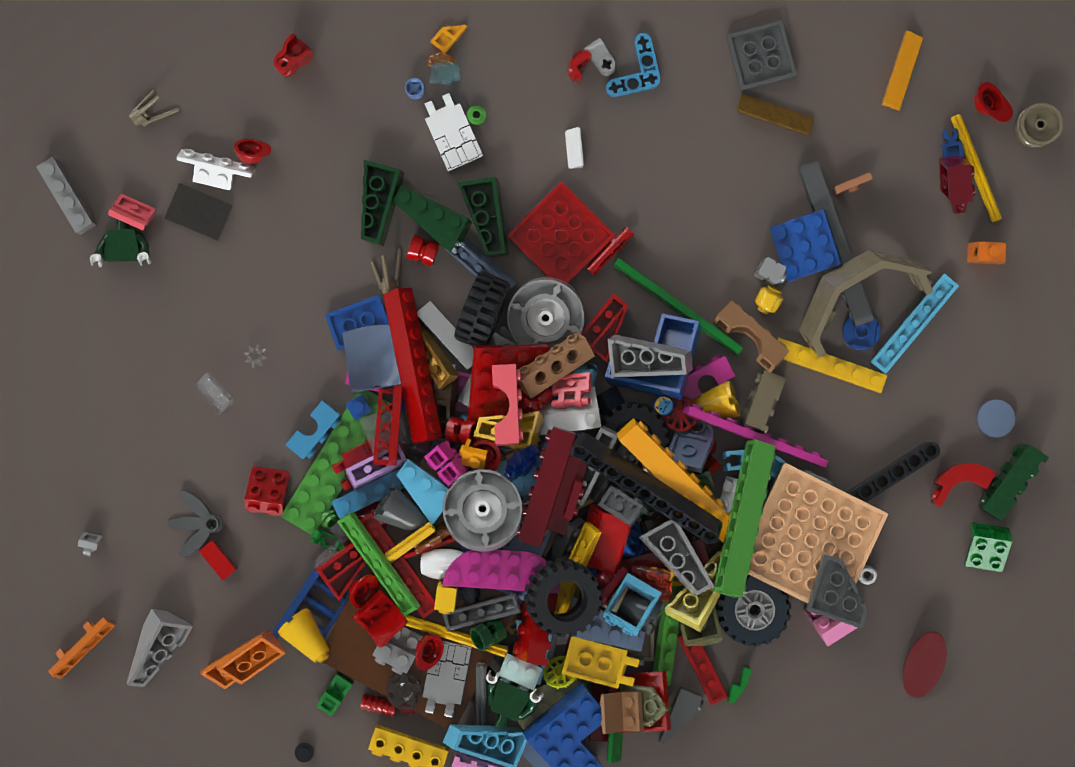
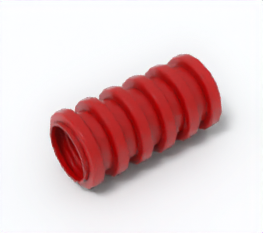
[360,693,397,717]

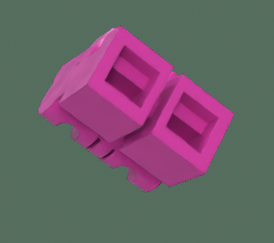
[424,440,470,487]

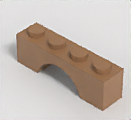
[713,300,789,373]

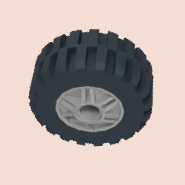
[715,574,791,647]

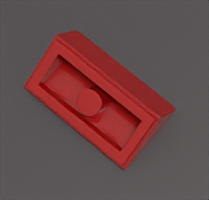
[199,539,238,581]

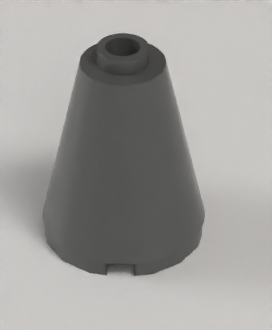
[373,485,428,533]
[617,592,666,636]

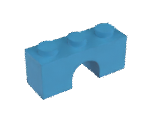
[286,400,341,460]

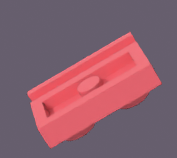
[108,193,156,230]

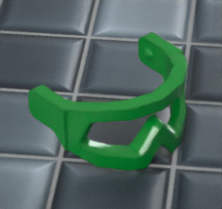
[310,528,344,551]

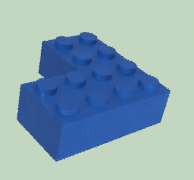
[605,313,701,400]
[522,682,603,767]

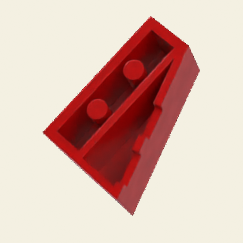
[581,293,629,363]
[315,542,366,601]

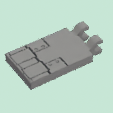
[422,641,472,717]

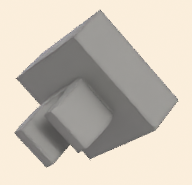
[78,532,103,556]

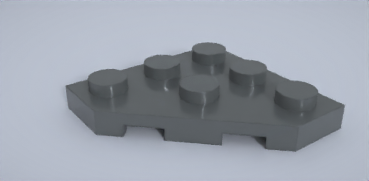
[806,554,868,629]

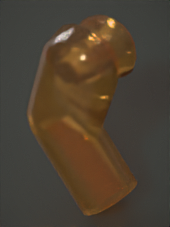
[426,52,455,68]

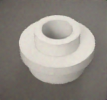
[859,565,877,585]

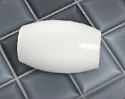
[421,548,465,580]

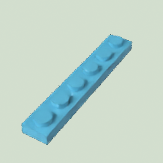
[870,274,959,374]

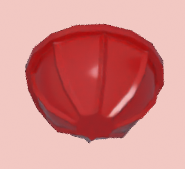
[234,139,271,164]
[471,440,501,471]
[349,574,379,608]
[415,634,444,671]

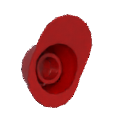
[974,82,1013,122]

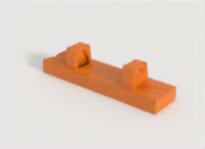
[48,617,116,679]

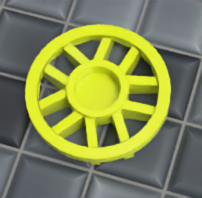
[543,656,577,689]

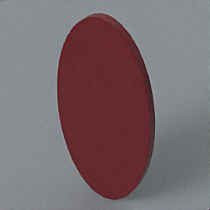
[903,631,947,698]

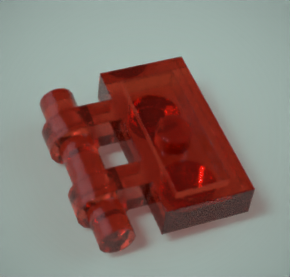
[632,565,672,601]

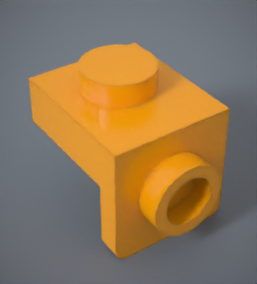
[459,439,488,469]

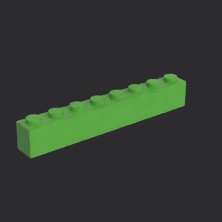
[713,439,776,598]

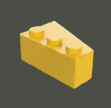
[474,411,544,454]

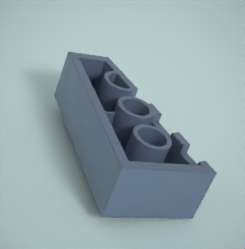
[566,596,645,652]

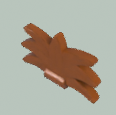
[413,521,451,554]

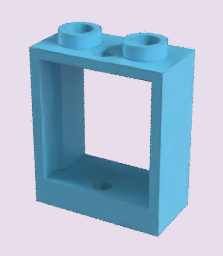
[603,573,662,637]

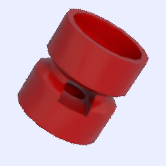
[406,235,440,267]
[445,417,478,446]

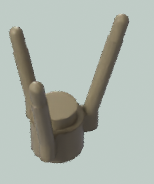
[128,90,179,127]
[371,248,402,294]

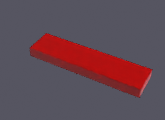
[677,633,728,705]

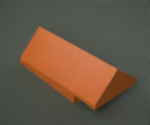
[200,629,286,689]

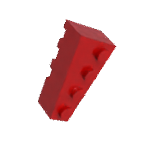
[513,593,558,667]

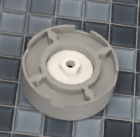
[507,277,585,351]
[443,469,523,552]

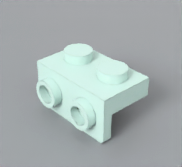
[498,653,543,692]

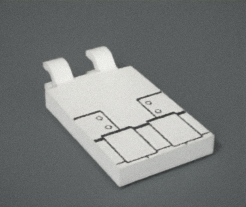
[425,93,483,172]

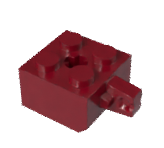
[939,155,975,214]

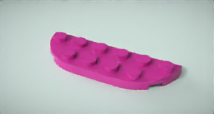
[442,549,560,593]

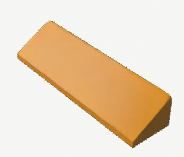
[881,30,923,111]

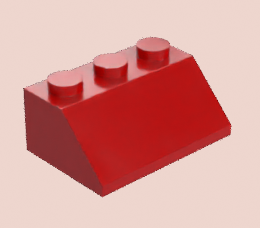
[586,505,631,574]

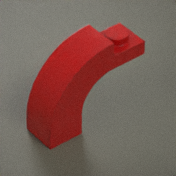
[931,463,996,507]

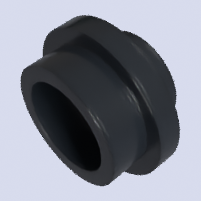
[294,743,314,762]

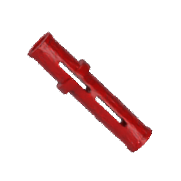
[586,226,634,276]

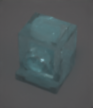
[430,63,461,85]

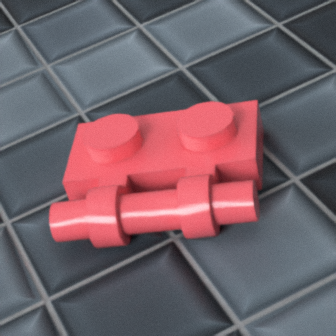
[551,372,592,409]

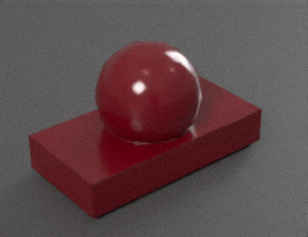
[596,566,628,606]

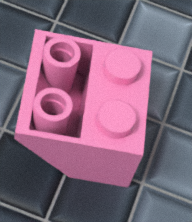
[803,607,857,647]

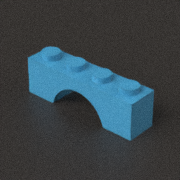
[332,468,405,519]

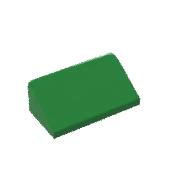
[607,732,623,763]

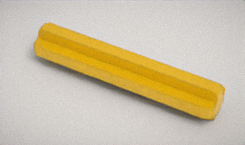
[385,522,436,563]

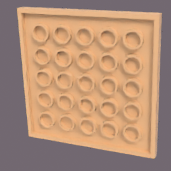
[749,462,888,604]

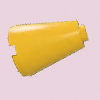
[689,381,740,419]
[278,608,330,663]

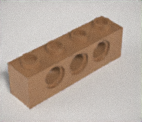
[518,332,595,399]

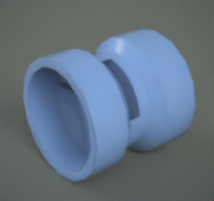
[405,78,425,100]

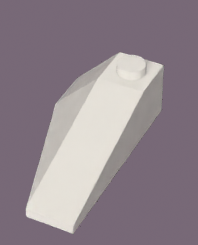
[540,387,601,435]

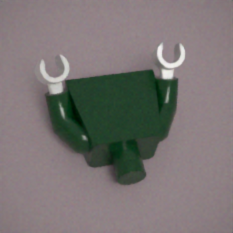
[90,219,151,267]
[486,670,544,729]

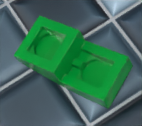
[727,665,752,704]
[316,671,354,717]

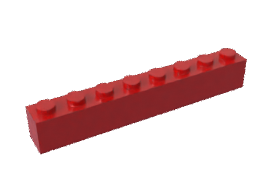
[383,288,442,444]

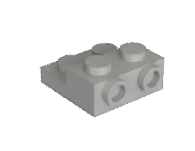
[373,626,424,675]

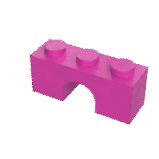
[682,354,735,403]

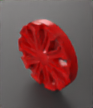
[663,396,698,432]

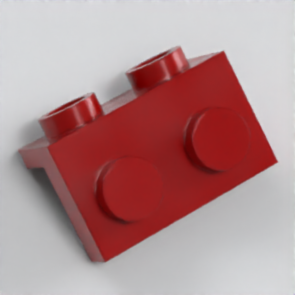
[567,49,592,84]

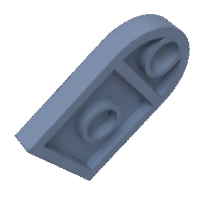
[669,419,714,473]

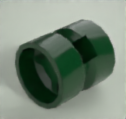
[470,618,507,651]

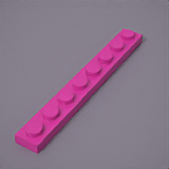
[682,404,828,468]

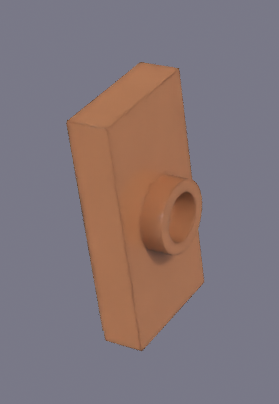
[832,172,873,195]

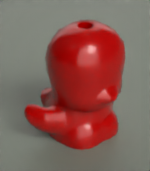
[524,387,553,414]

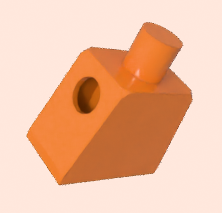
[967,242,1006,264]

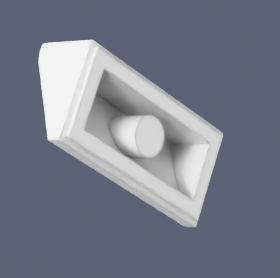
[565,127,584,169]

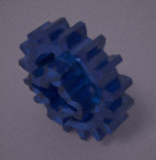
[503,444,541,481]

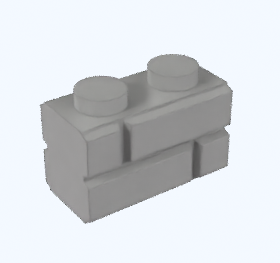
[754,257,788,285]

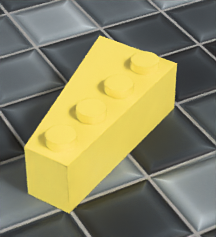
[664,551,722,632]

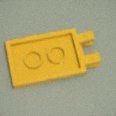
[562,637,640,689]

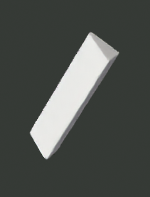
[417,301,474,370]

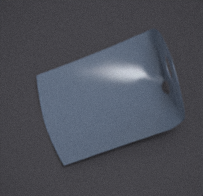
[342,325,401,392]

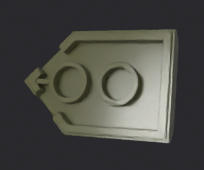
[619,683,669,727]

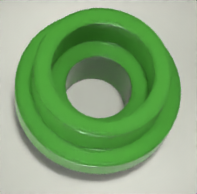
[467,105,486,125]
[320,510,338,528]

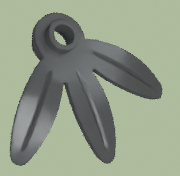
[168,490,223,558]

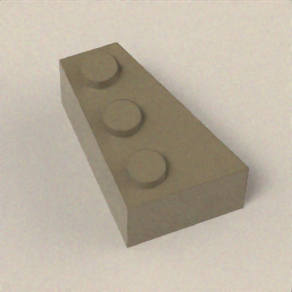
[740,370,786,432]

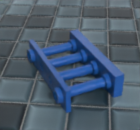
[273,569,349,660]

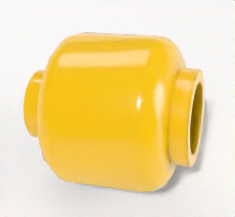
[755,285,784,314]

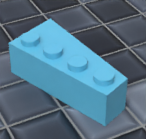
[443,724,527,767]

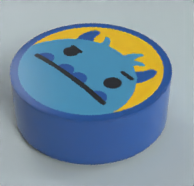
[654,396,674,415]

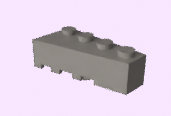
[608,335,693,377]

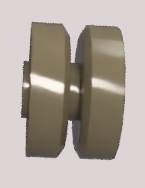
[1015,103,1063,148]

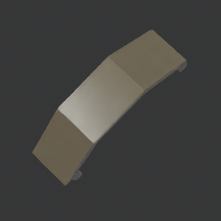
[799,250,934,358]

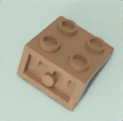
[600,691,644,734]

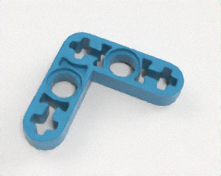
[606,33,660,97]

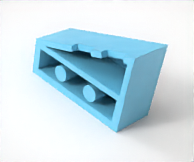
[396,459,449,525]

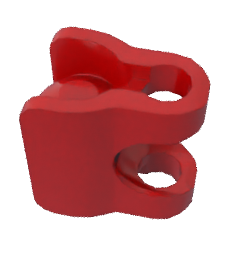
[273,33,315,77]

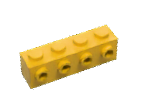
[368,724,449,767]

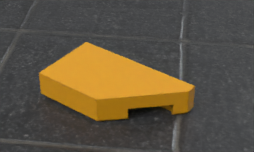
[430,24,467,55]

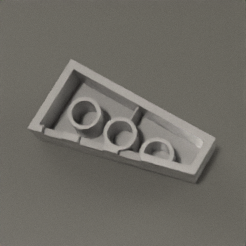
[639,519,714,596]

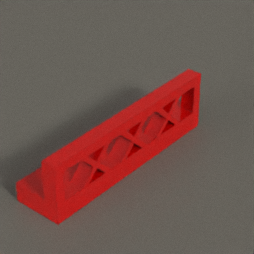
[373,385,402,466]

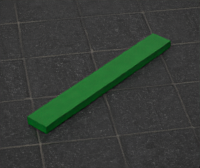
[612,258,743,355]

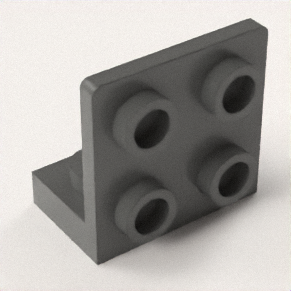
[598,485,650,527]

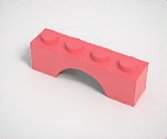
[492,364,523,446]

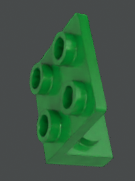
[965,522,1012,572]

